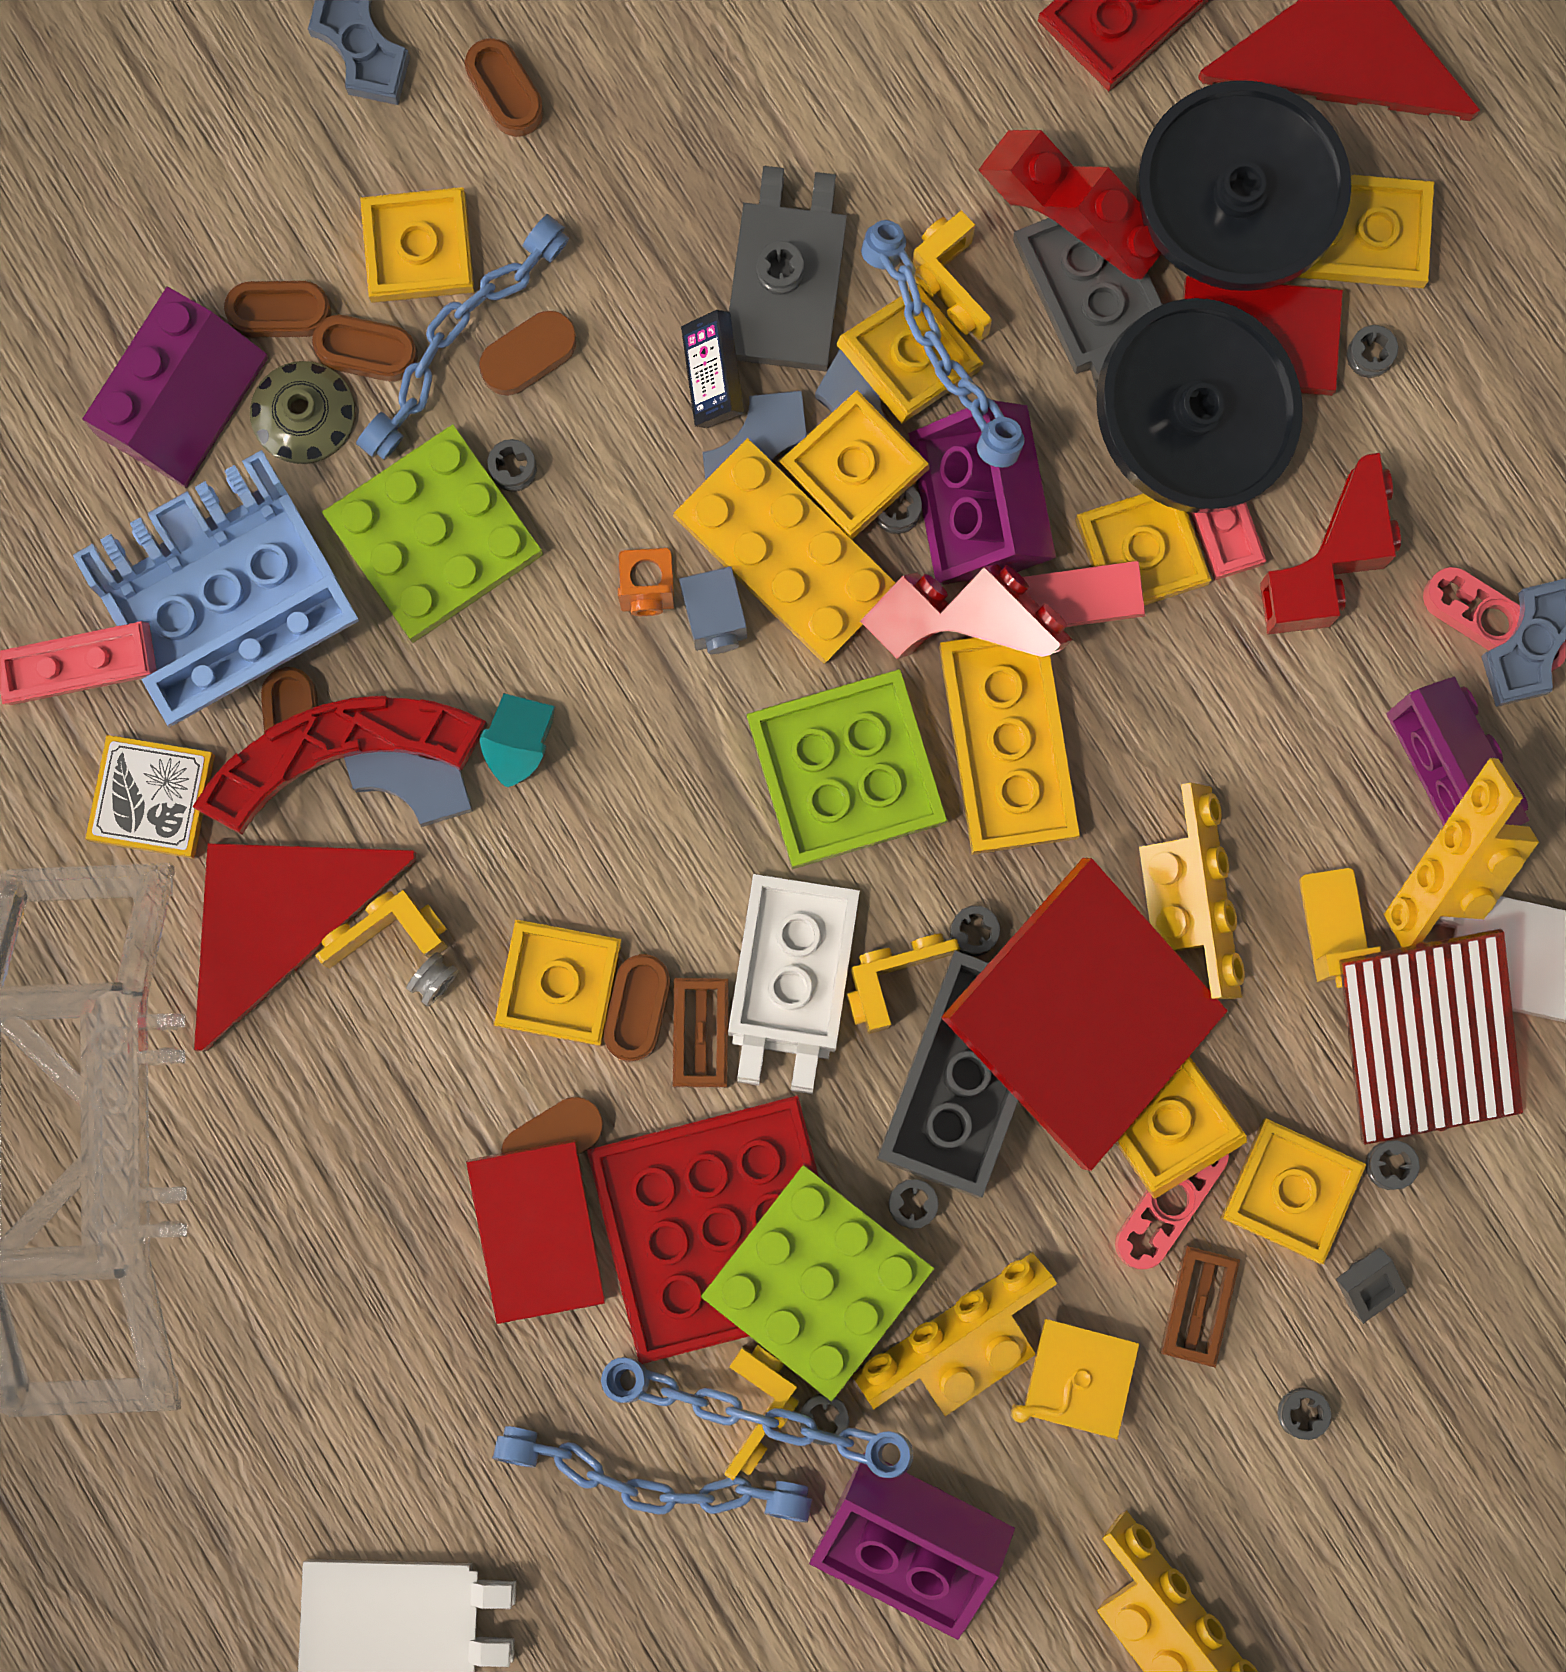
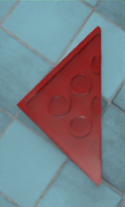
[1198,0,1480,121]
[194,843,416,1052]

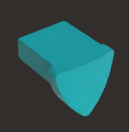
[480,693,555,787]

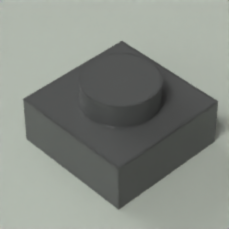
[1336,1247,1407,1324]

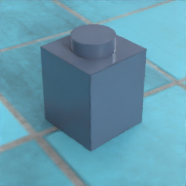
[679,566,747,654]

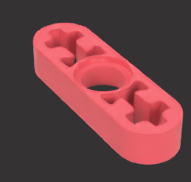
[1423,567,1566,672]
[1115,1154,1229,1269]

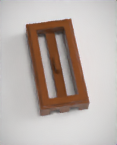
[673,978,729,1088]
[1160,1246,1240,1368]

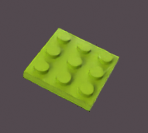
[322,424,543,644]
[746,669,947,870]
[701,1165,934,1402]

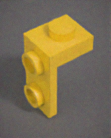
[912,210,992,342]
[1299,868,1382,988]
[315,890,448,968]
[847,933,960,1034]
[724,1345,799,1480]

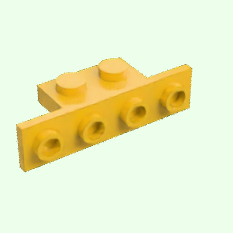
[1383,758,1539,954]
[1139,783,1245,999]
[852,1252,1057,1417]
[1097,1510,1258,1672]

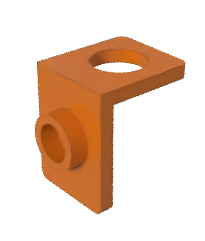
[618,548,674,616]

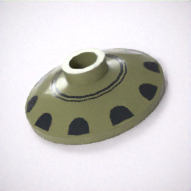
[250,361,355,464]

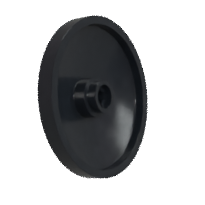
[1136,80,1351,291]
[1096,298,1303,513]

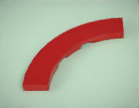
[192,696,488,835]

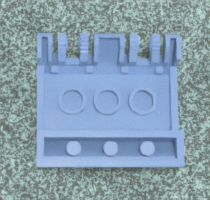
[73,450,359,728]

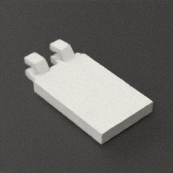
[728,874,860,1094]
[1409,896,1566,1023]
[298,1559,516,1672]

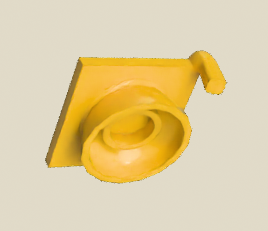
[1011,1319,1139,1439]

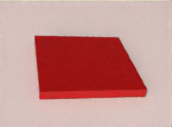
[941,858,1228,1171]
[587,1095,820,1364]

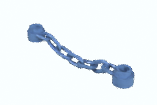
[356,214,569,460]
[861,220,1024,468]
[601,1358,914,1478]
[492,1426,812,1523]

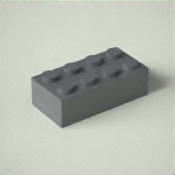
[876,951,1018,1199]

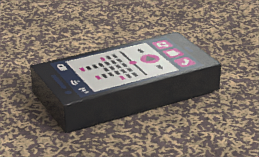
[681,309,744,428]

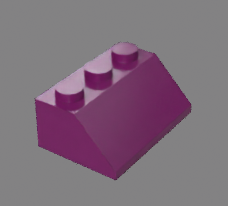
[82,286,269,488]
[908,400,1056,585]
[1386,676,1530,826]
[809,1452,1015,1640]

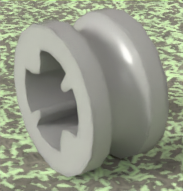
[406,952,459,1006]

